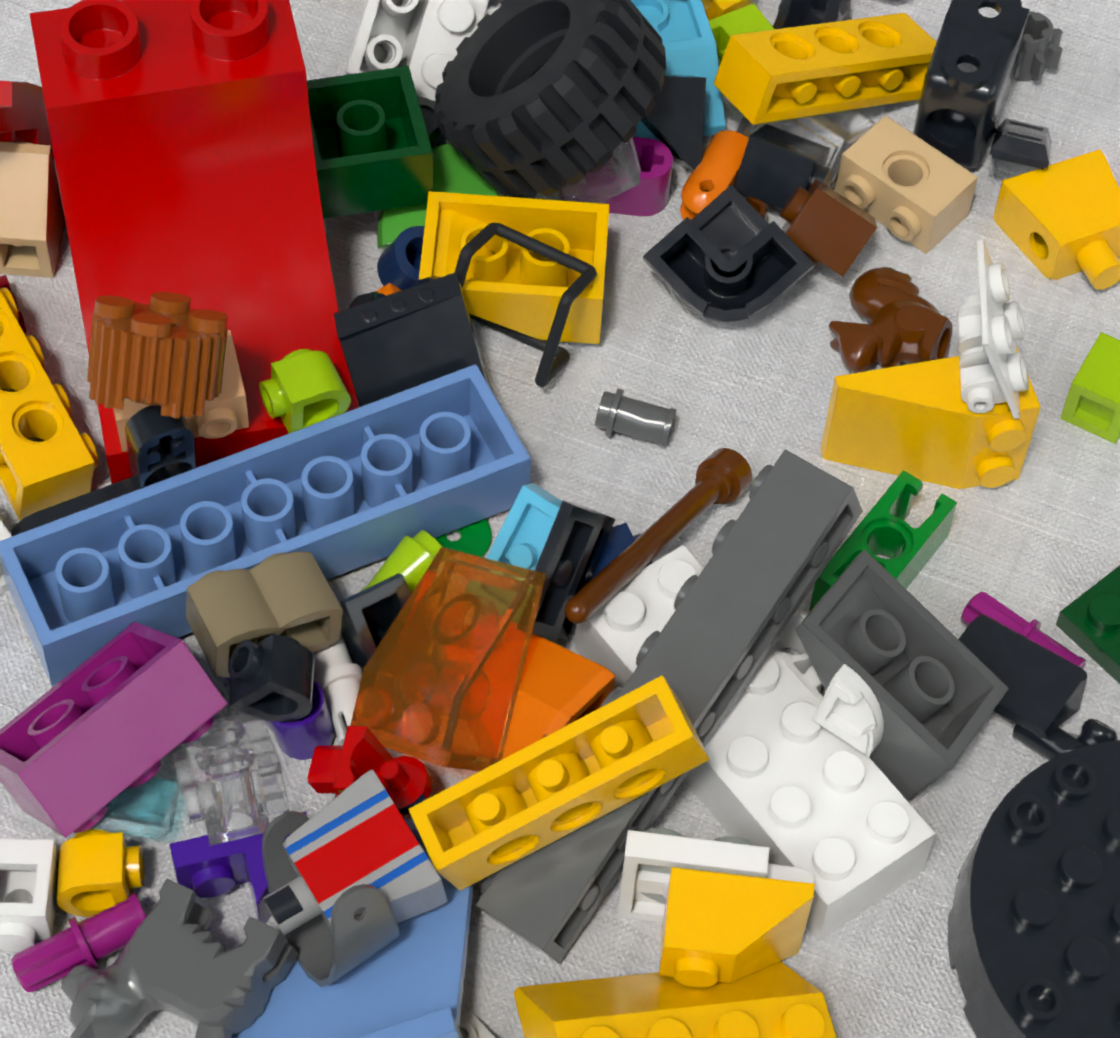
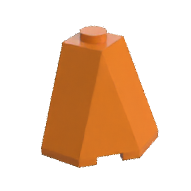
[448,614,616,768]

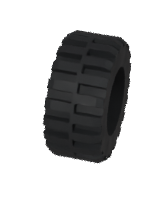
[434,0,666,198]

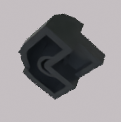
[643,185,815,322]

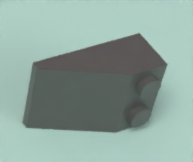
[795,549,1009,801]

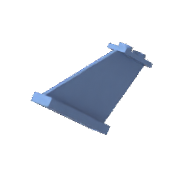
[231,818,474,1038]

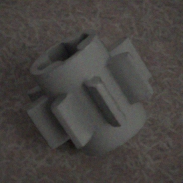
[1013,12,1063,82]

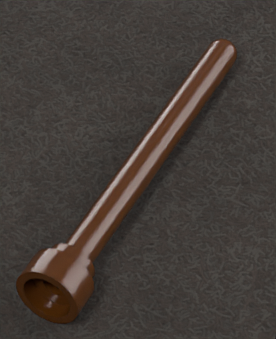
[565,448,752,624]

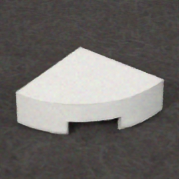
[812,664,884,757]

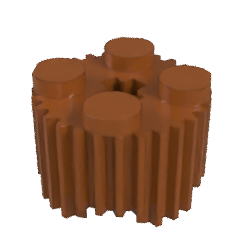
[87,292,228,418]

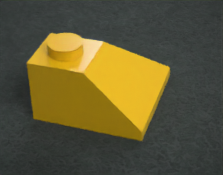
[659,867,815,988]

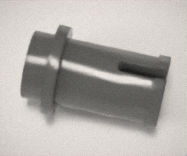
[595,388,677,447]

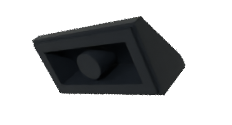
[958,614,1087,739]

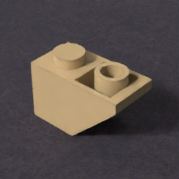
[0,142,65,278]

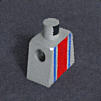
[263,769,448,935]

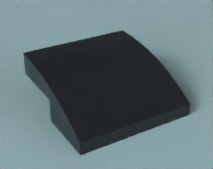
[512,500,616,641]

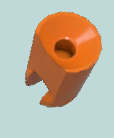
[680,130,749,220]

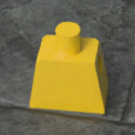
[993,149,1120,290]

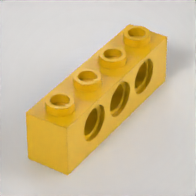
[713,13,936,125]
[0,288,98,520]
[408,675,710,891]

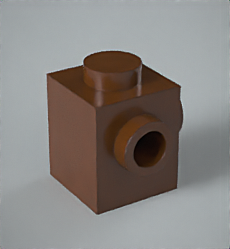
[780,179,877,277]

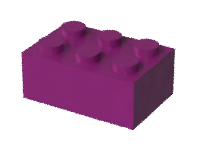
[0,621,228,838]

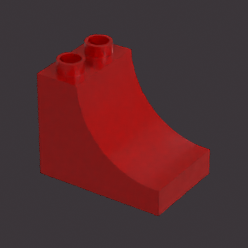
[29,0,359,484]

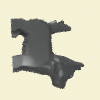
[61,879,299,1038]

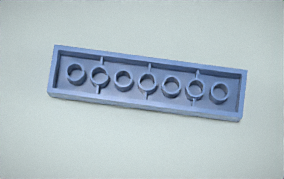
[0,364,531,687]

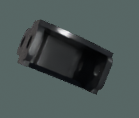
[913,0,1030,168]

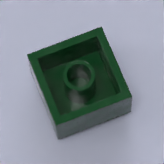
[307,66,433,219]

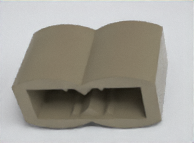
[186,551,343,677]

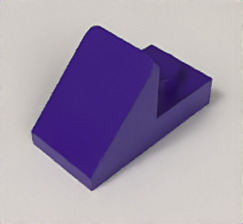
[169,812,307,924]

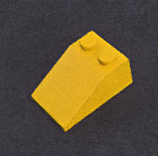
[419,191,610,344]
[820,346,1041,489]

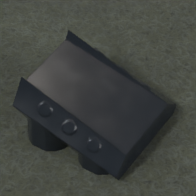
[334,272,488,407]

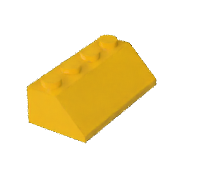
[513,961,837,1038]

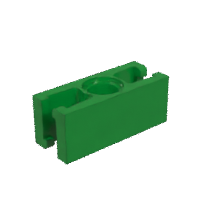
[809,470,957,611]

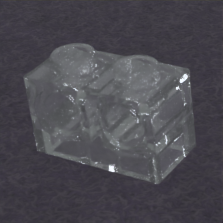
[173,713,290,846]

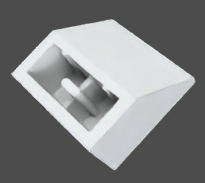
[345,0,489,109]

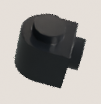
[228,633,314,722]

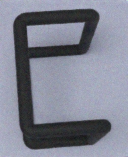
[454,223,597,387]

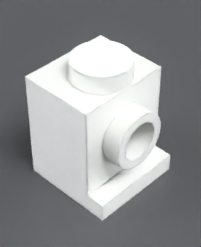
[0,838,58,953]

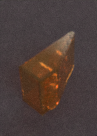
[350,547,546,771]

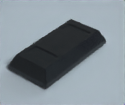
[990,118,1052,169]

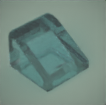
[93,777,180,840]

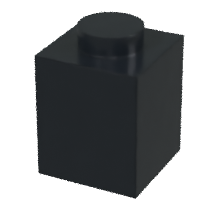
[733,124,832,209]

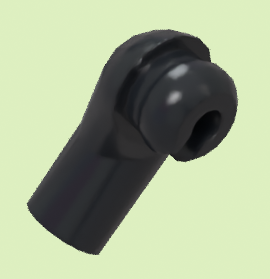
[1012,718,1118,760]

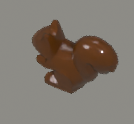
[829,267,953,373]

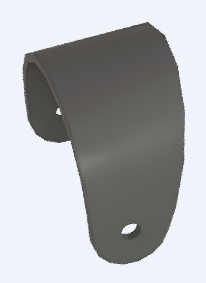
[262,811,400,987]

